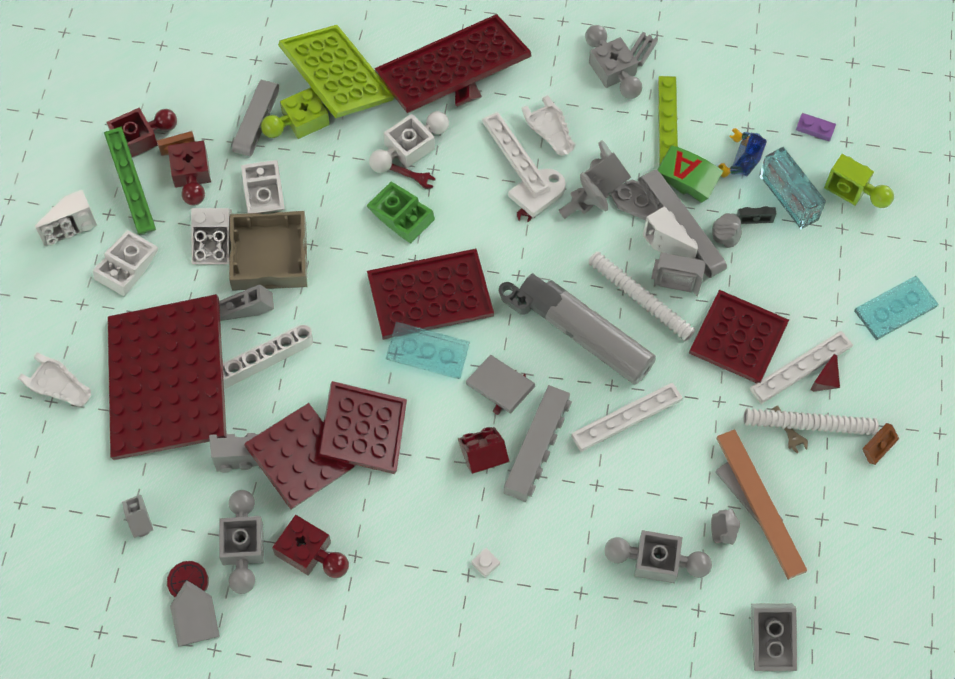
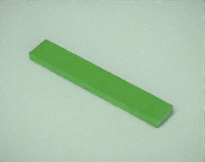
[104,127,156,235]

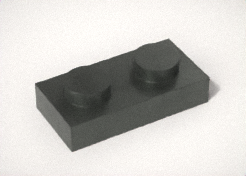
[737,206,777,224]

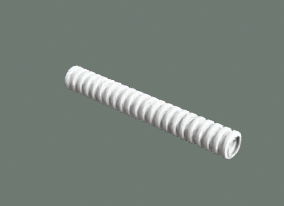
[588,251,695,341]
[743,408,879,436]

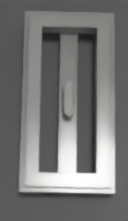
[631,32,658,67]

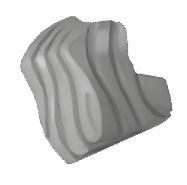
[712,213,742,248]
[711,509,740,545]

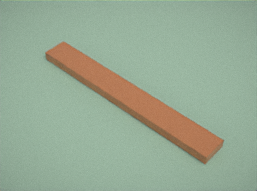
[716,429,807,580]

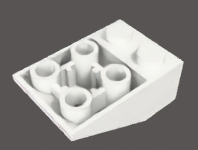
[35,190,97,246]
[643,206,698,259]
[191,208,232,264]

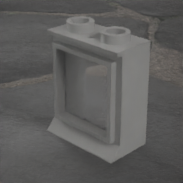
[651,252,706,297]

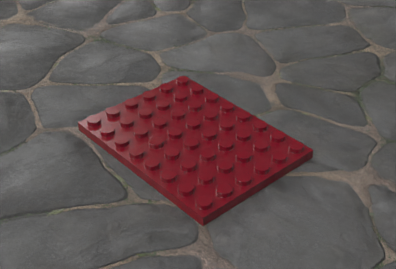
[108,294,227,460]

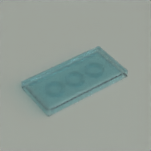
[854,276,939,340]
[386,322,470,379]

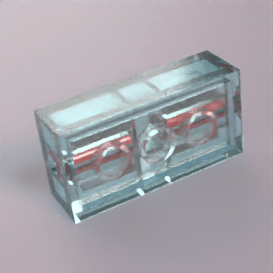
[759,147,826,229]

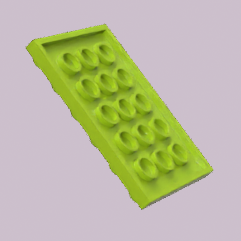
[278,25,394,118]

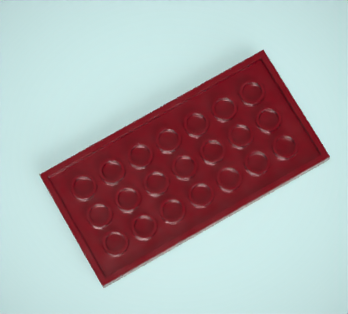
[375,14,532,113]

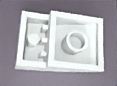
[241,160,285,214]
[93,230,158,296]

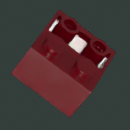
[458,427,510,474]

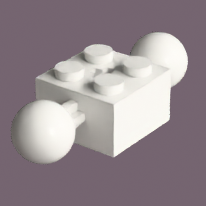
[369,111,449,173]

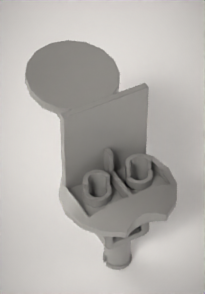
[559,140,631,219]

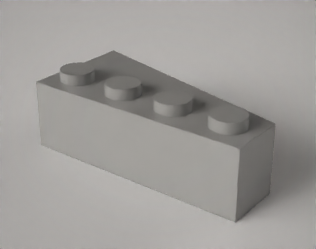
[209,433,259,473]

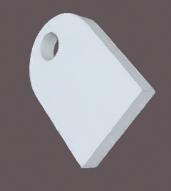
[508,169,566,218]

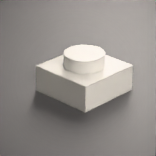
[471,548,500,578]

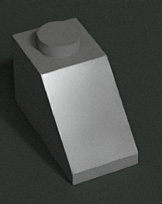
[122,495,153,538]

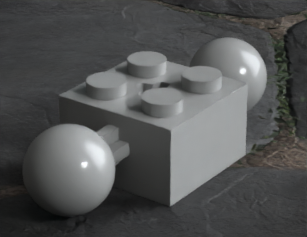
[585,25,642,99]
[219,490,264,594]
[604,530,712,584]

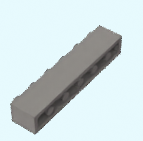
[504,385,572,502]

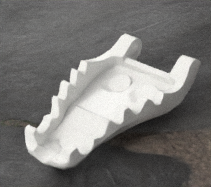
[521,95,575,156]
[17,352,91,407]

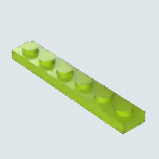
[658,76,678,166]

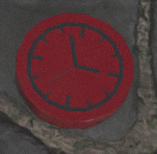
[167,561,209,597]

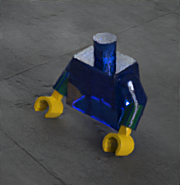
[718,128,767,178]

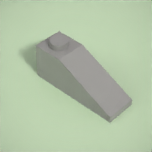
[219,285,274,321]

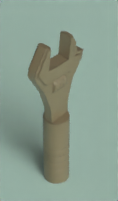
[772,406,808,453]

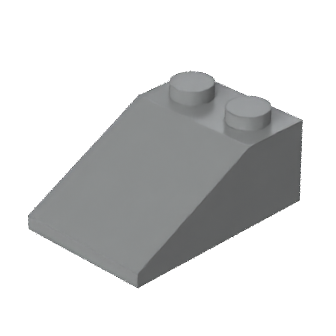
[751,603,797,671]

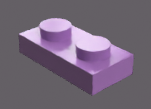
[796,113,836,142]

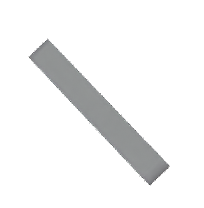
[639,169,727,278]

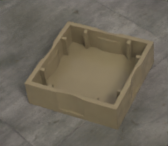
[229,211,307,291]

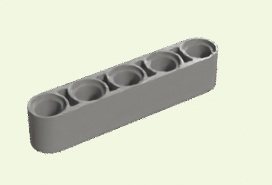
[232,79,279,157]

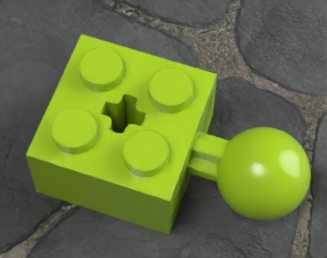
[261,87,330,139]
[824,154,894,208]

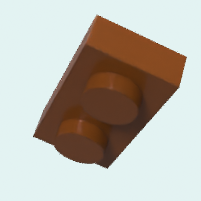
[157,131,195,156]
[862,423,899,465]

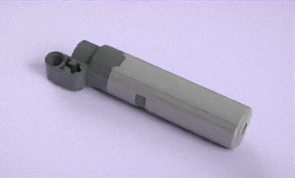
[498,273,656,385]

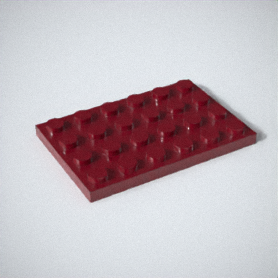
[367,248,494,340]

